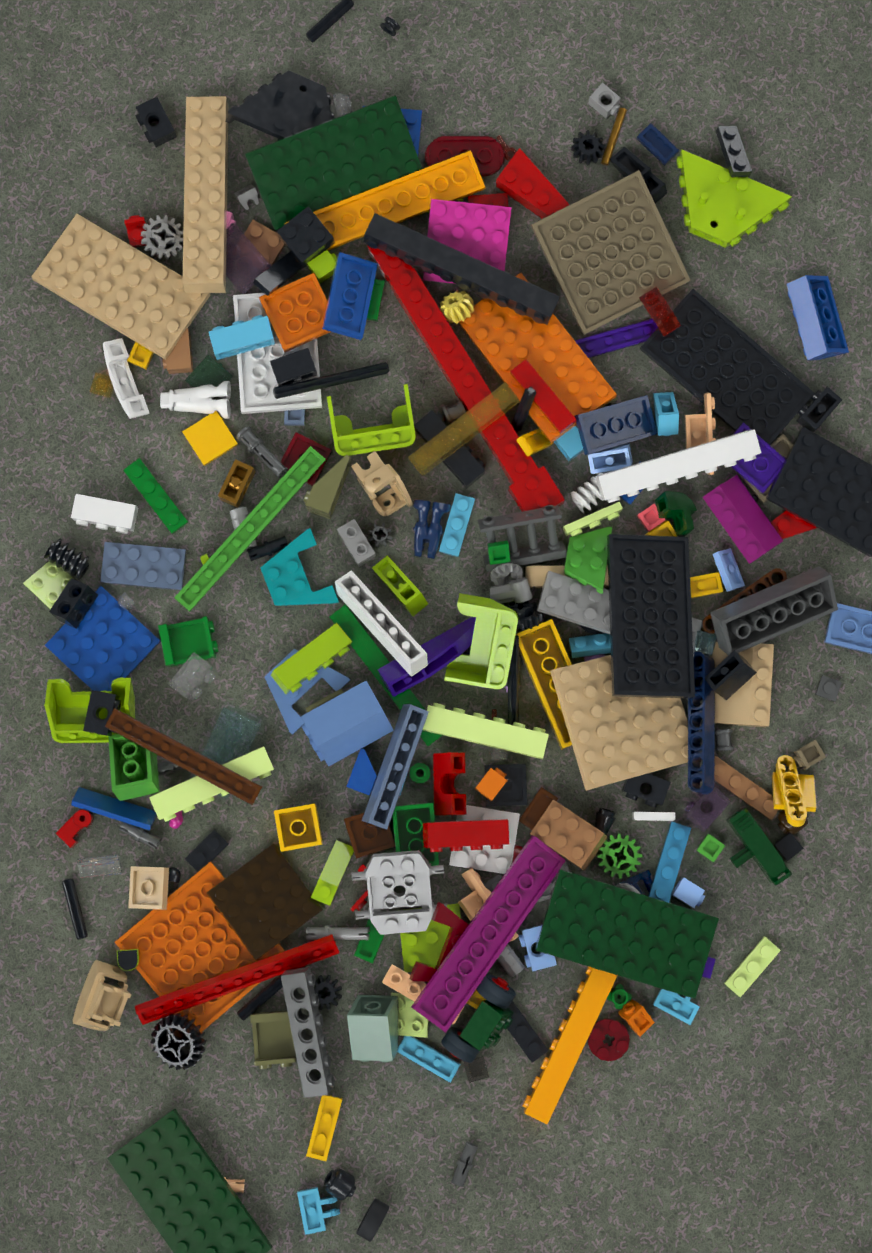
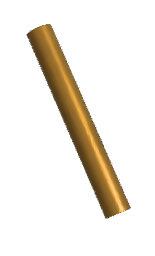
[601,108,627,166]

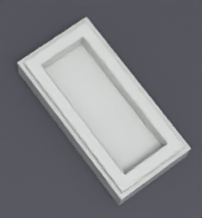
[632,812,675,821]

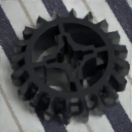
[150,1013,207,1070]

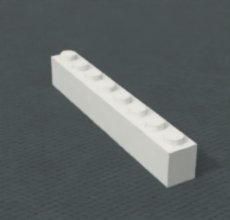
[595,429,761,503]

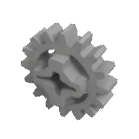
[141,215,183,260]

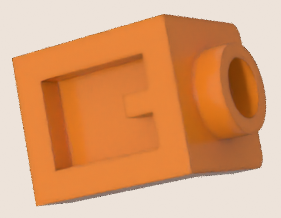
[618,999,655,1037]

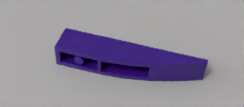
[377,617,476,697]

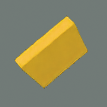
[182,411,238,466]
[772,772,817,812]

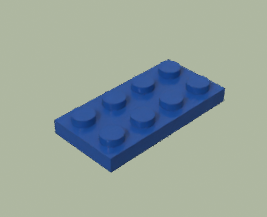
[322,252,378,340]

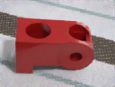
[55,810,94,848]

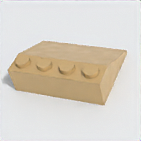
[709,642,774,728]

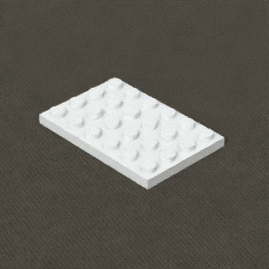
[233,293,322,414]

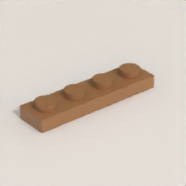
[714,756,779,820]

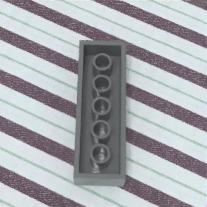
[710,566,838,656]

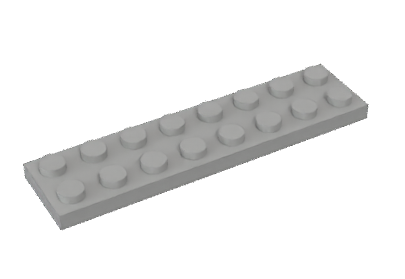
[536,571,702,657]

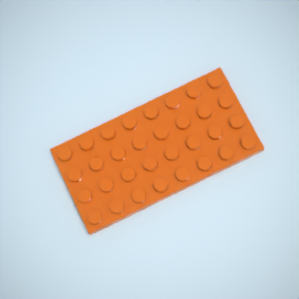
[459,273,617,443]

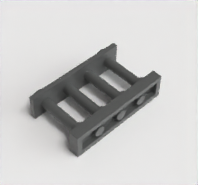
[478,505,567,572]

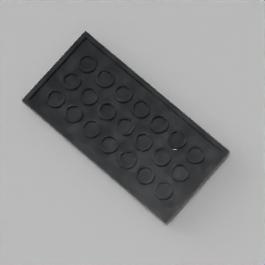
[640,289,815,445]
[607,534,695,699]

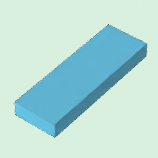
[398,1036,461,1083]

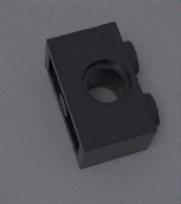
[135,97,177,147]
[83,690,122,737]
[622,774,671,808]

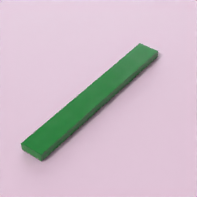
[329,605,443,746]

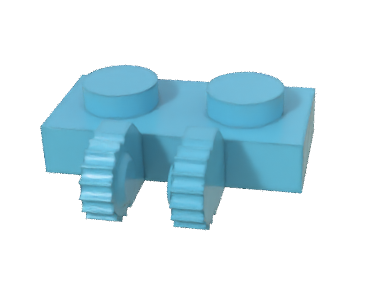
[653,989,700,1025]
[297,1187,340,1235]

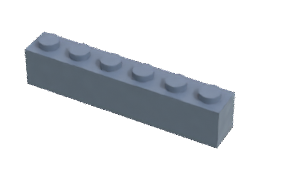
[362,704,429,829]

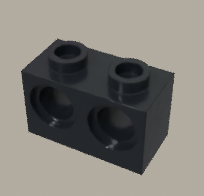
[49,578,98,629]

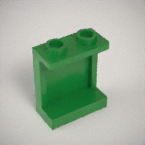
[158,616,219,667]

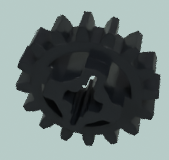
[504,601,544,631]

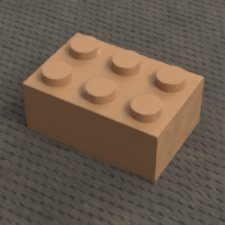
[530,800,607,871]

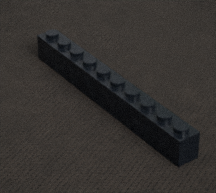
[363,213,560,325]

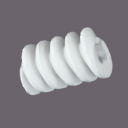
[571,473,603,513]

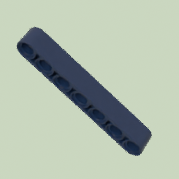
[688,651,715,795]

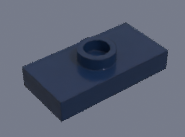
[636,123,679,166]

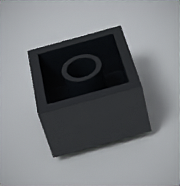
[277,206,335,268]

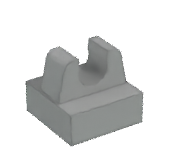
[234,184,259,210]

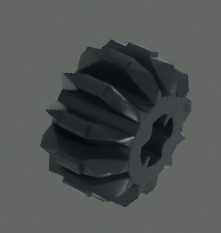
[571,130,605,166]
[314,975,342,1010]

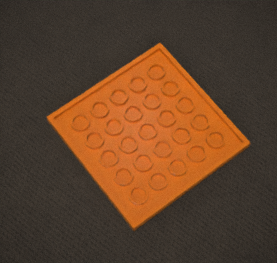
[115,861,285,1032]

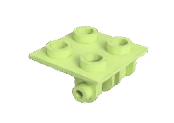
[23,562,74,609]
[391,993,429,1038]

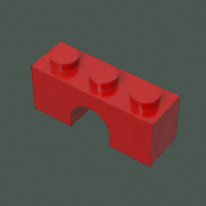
[433,752,467,816]

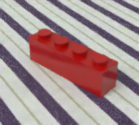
[423,819,509,852]

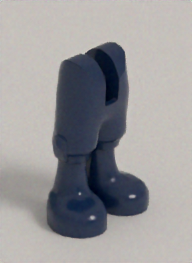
[413,500,451,559]

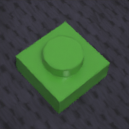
[696,834,725,863]

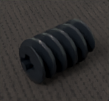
[44,538,89,580]

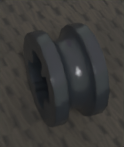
[380,17,400,36]

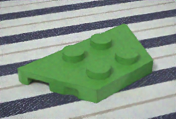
[564,526,612,594]

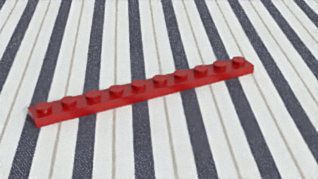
[135,934,339,1025]

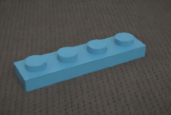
[648,822,691,903]

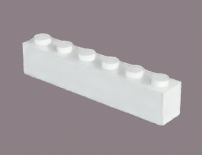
[335,570,428,677]

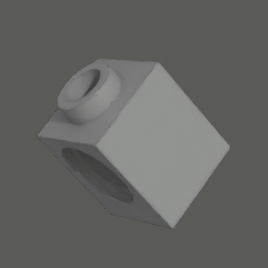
[588,83,621,118]

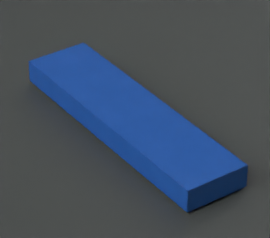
[71,787,157,830]

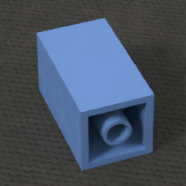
[301,681,394,766]

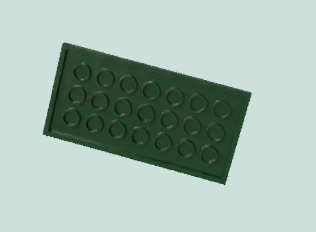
[245,95,422,230]
[535,869,719,999]
[107,1109,273,1253]

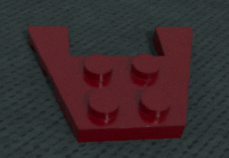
[409,902,468,981]

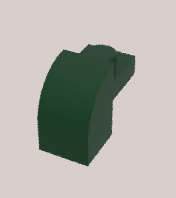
[655,491,697,537]

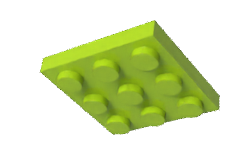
[398,904,461,973]

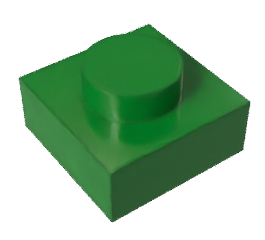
[487,540,510,565]

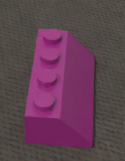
[702,475,783,564]

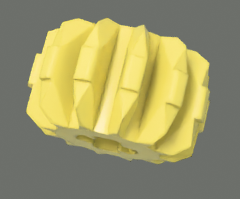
[440,290,475,324]

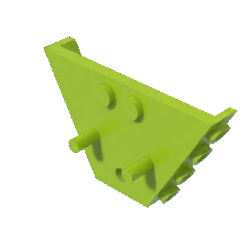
[677,149,792,248]

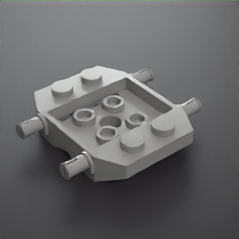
[351,850,447,935]

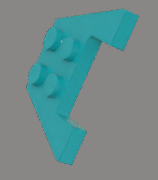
[260,528,339,606]

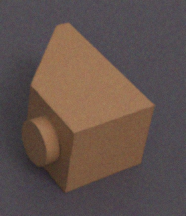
[163,328,193,374]

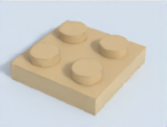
[128,866,169,910]

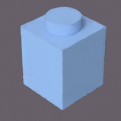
[672,877,705,908]

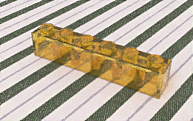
[408,382,520,476]

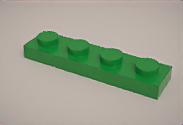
[123,458,188,534]

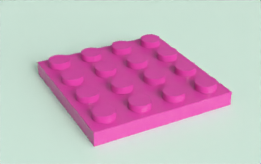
[423,199,512,284]

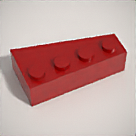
[496,148,570,219]

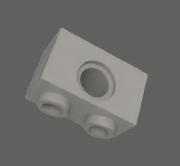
[337,519,376,567]

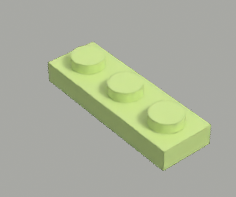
[563,502,623,537]
[724,936,781,998]

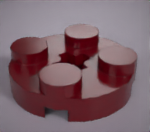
[588,1018,630,1061]

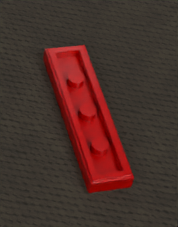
[510,359,576,434]

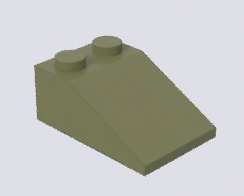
[304,455,352,520]

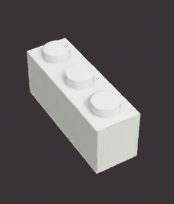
[71,494,138,534]

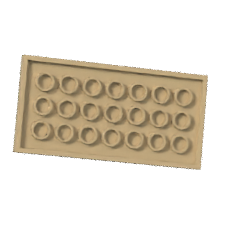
[32,214,210,360]

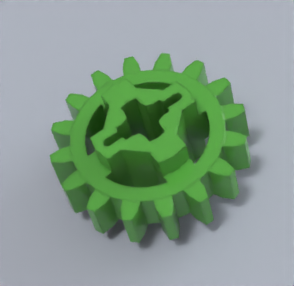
[597,834,642,879]

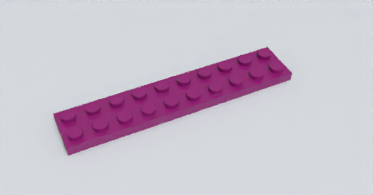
[411,835,566,1033]

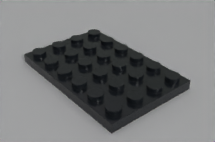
[766,427,872,557]

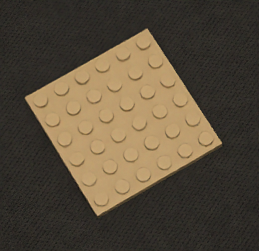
[550,655,688,791]

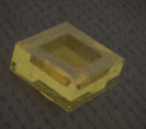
[90,373,113,398]

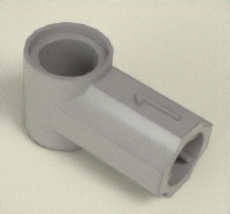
[490,577,532,603]

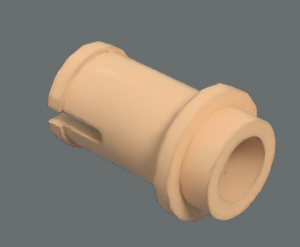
[224,1177,245,1193]

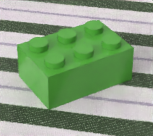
[108,734,160,801]

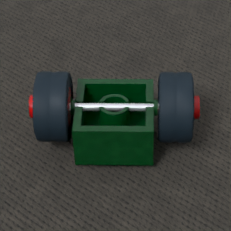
[441,974,516,1063]

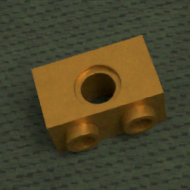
[218,459,256,508]

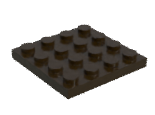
[207,844,323,960]

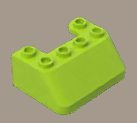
[444,593,518,689]
[44,677,135,743]

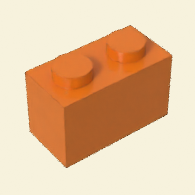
[475,767,507,801]

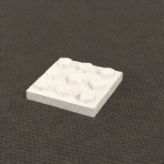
[449,805,520,874]

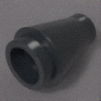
[595,808,616,835]

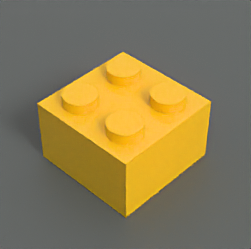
[274,803,323,852]

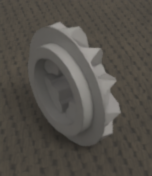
[490,563,523,585]

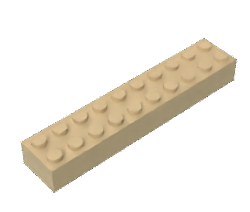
[182,96,228,293]

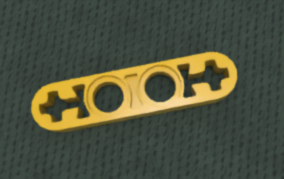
[775,755,807,827]

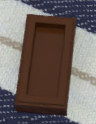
[519,787,558,830]

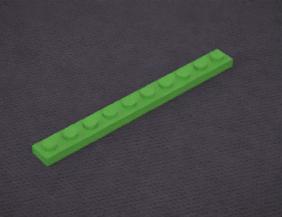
[174,446,326,612]

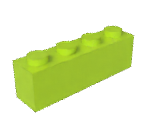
[271,623,352,694]

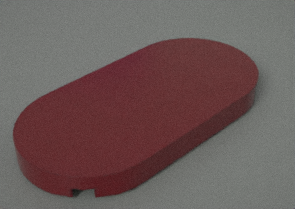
[425,136,505,176]

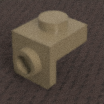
[793,740,826,770]

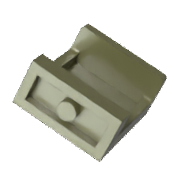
[250,1010,297,1069]

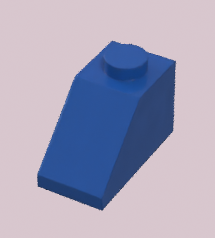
[346,748,377,796]

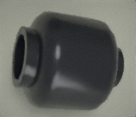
[324,1168,356,1201]

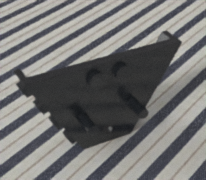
[225,70,335,139]

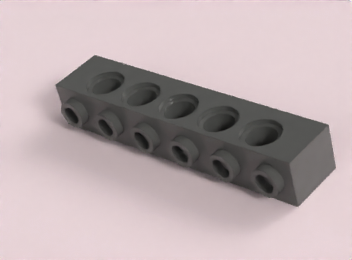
[281,967,335,1098]

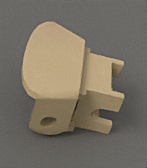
[351,451,413,516]
[73,960,131,1031]

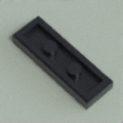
[253,251,303,296]

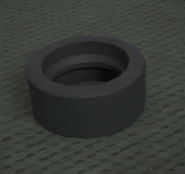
[356,1198,390,1242]

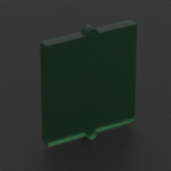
[185,355,233,388]

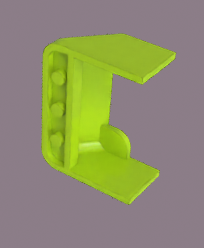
[327,384,416,456]

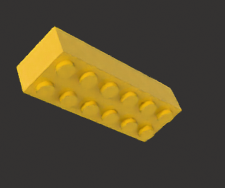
[516,619,572,750]

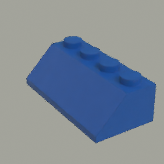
[787,275,849,360]

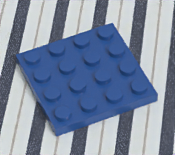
[45,586,161,691]

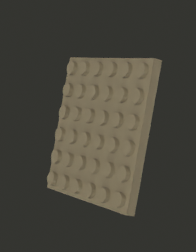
[531,170,691,335]

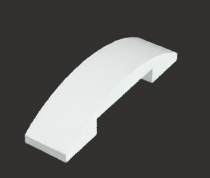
[103,338,149,419]

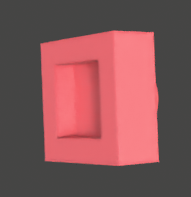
[637,504,665,532]

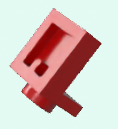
[124,215,147,248]

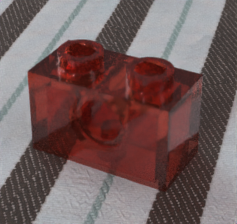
[639,287,681,336]

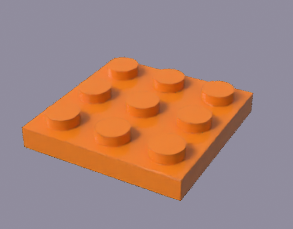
[259,273,331,353]

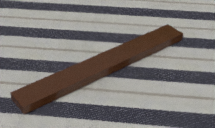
[105,708,262,805]

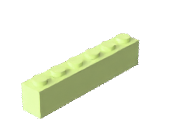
[423,703,549,760]
[149,746,274,822]

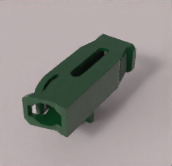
[726,808,792,886]

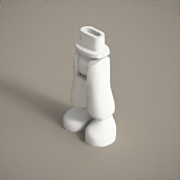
[160,381,231,419]

